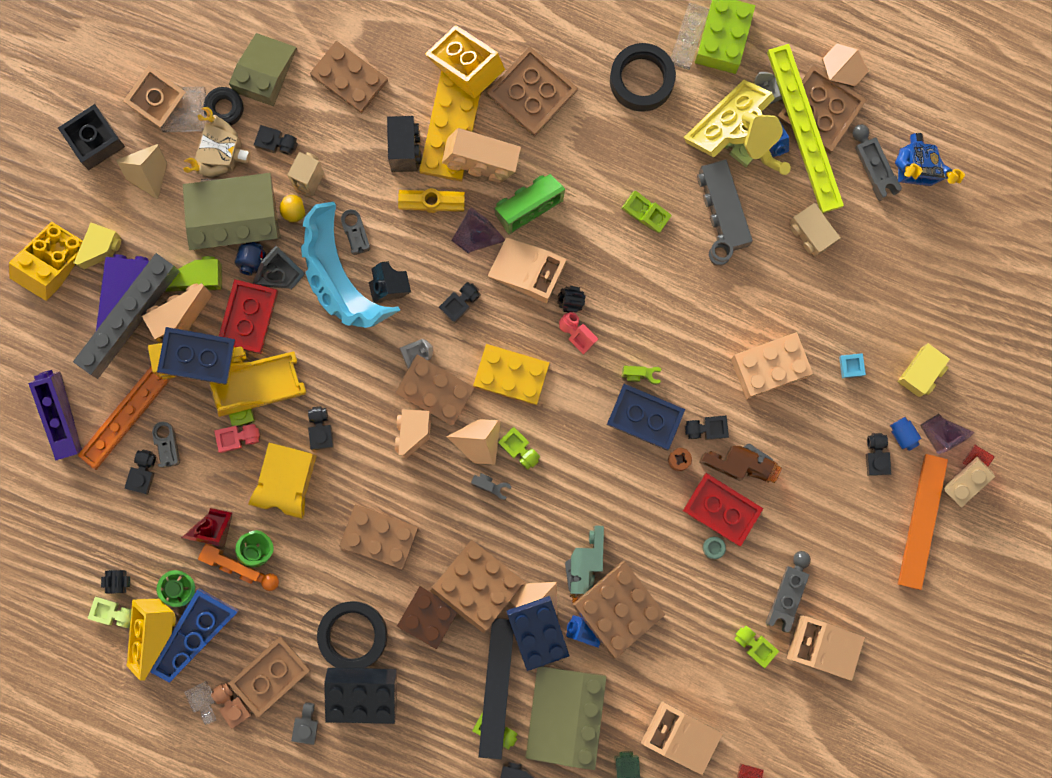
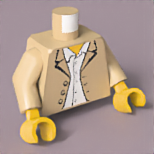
[183,107,250,178]

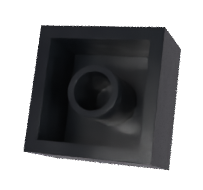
[58,104,125,170]
[387,116,421,172]

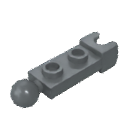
[852,124,902,201]
[766,551,811,633]

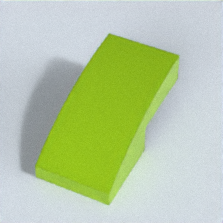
[621,190,672,233]

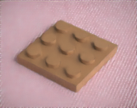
[486,47,578,137]
[777,65,867,154]
[430,539,525,633]
[572,561,666,659]

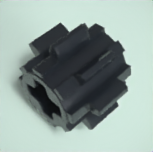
[557,285,586,313]
[101,570,130,594]

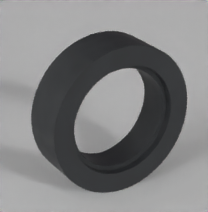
[610,43,676,112]
[317,601,387,668]

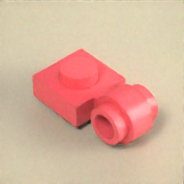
[559,312,598,355]
[214,424,260,453]

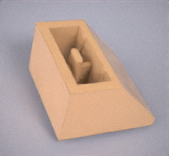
[395,409,432,459]

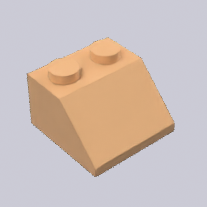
[123,66,186,128]

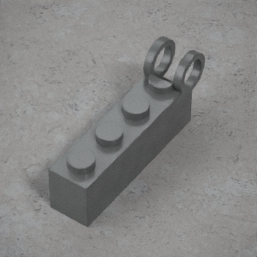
[697,160,753,266]

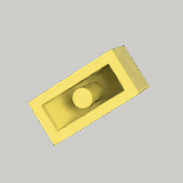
[74,223,121,269]

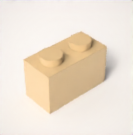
[287,152,324,196]
[789,203,840,257]
[944,457,995,508]

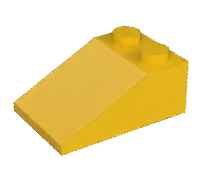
[425,25,505,98]
[126,599,176,681]

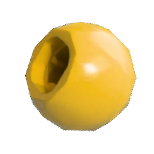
[279,195,305,222]

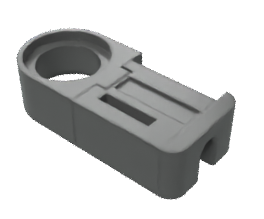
[341,209,370,255]
[152,422,180,468]

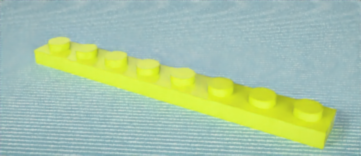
[767,44,844,213]

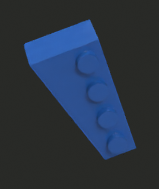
[150,588,239,683]

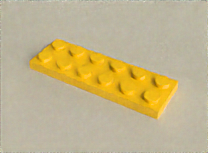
[419,71,481,182]

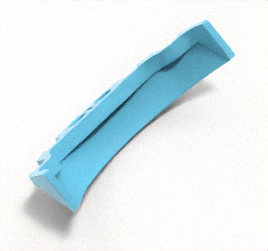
[301,202,400,328]

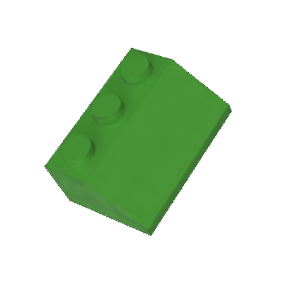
[494,174,565,235]

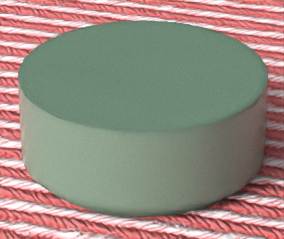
[703,537,726,559]

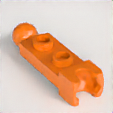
[198,543,279,591]

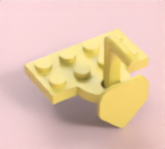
[684,80,791,175]

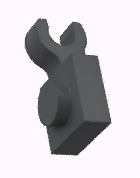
[471,473,512,500]
[291,702,319,745]

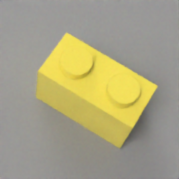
[897,344,950,397]

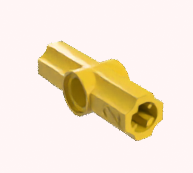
[398,188,465,213]

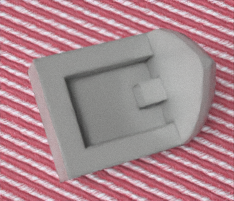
[754,72,782,105]
[399,339,433,369]

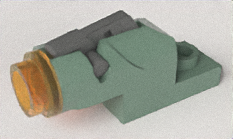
[565,526,604,603]

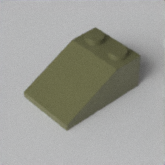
[229,33,297,107]

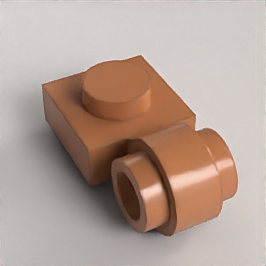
[211,683,252,729]

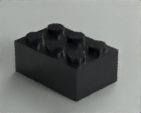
[324,668,397,724]

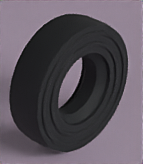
[204,87,244,126]

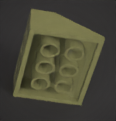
[183,173,281,250]
[526,666,607,770]

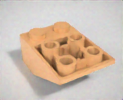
[488,237,567,304]
[142,283,212,343]
[786,616,865,681]
[641,701,723,775]

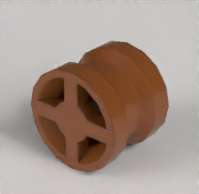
[668,448,692,471]

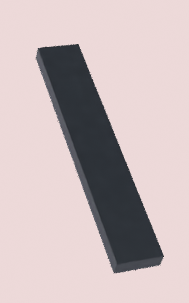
[478,618,514,760]

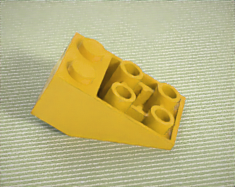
[9,222,83,301]

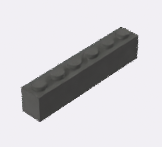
[73,253,180,379]

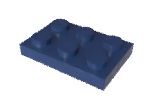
[157,327,235,385]
[607,384,685,451]
[506,596,570,671]

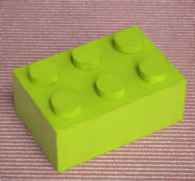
[695,0,756,74]

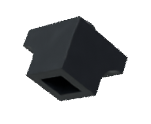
[369,261,411,303]

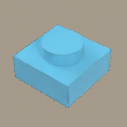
[839,353,866,379]

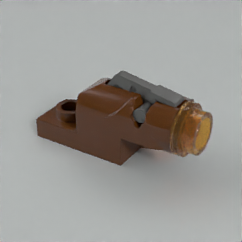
[699,444,782,483]

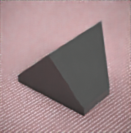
[252,246,306,290]

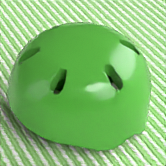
[235,530,274,568]
[156,570,195,607]

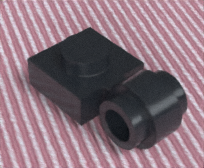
[254,125,298,156]
[439,282,481,324]
[308,406,334,450]
[684,415,729,440]
[866,433,892,476]
[124,449,156,495]

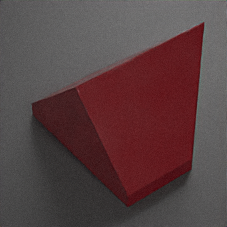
[181,508,232,547]

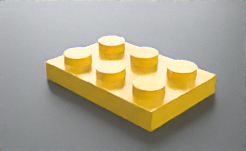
[473,344,550,406]

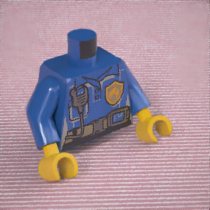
[895,133,965,186]

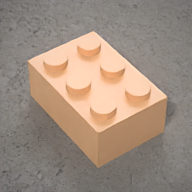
[442,128,521,183]
[731,332,813,400]

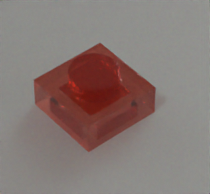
[962,444,995,467]
[737,763,764,778]

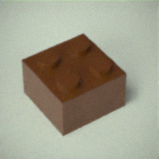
[397,586,457,649]

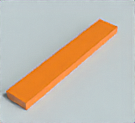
[77,366,171,470]
[898,454,948,590]

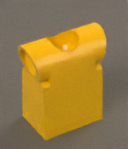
[248,443,317,519]

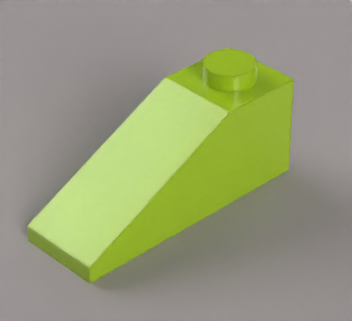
[165,256,222,292]

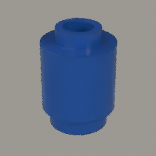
[890,417,922,451]

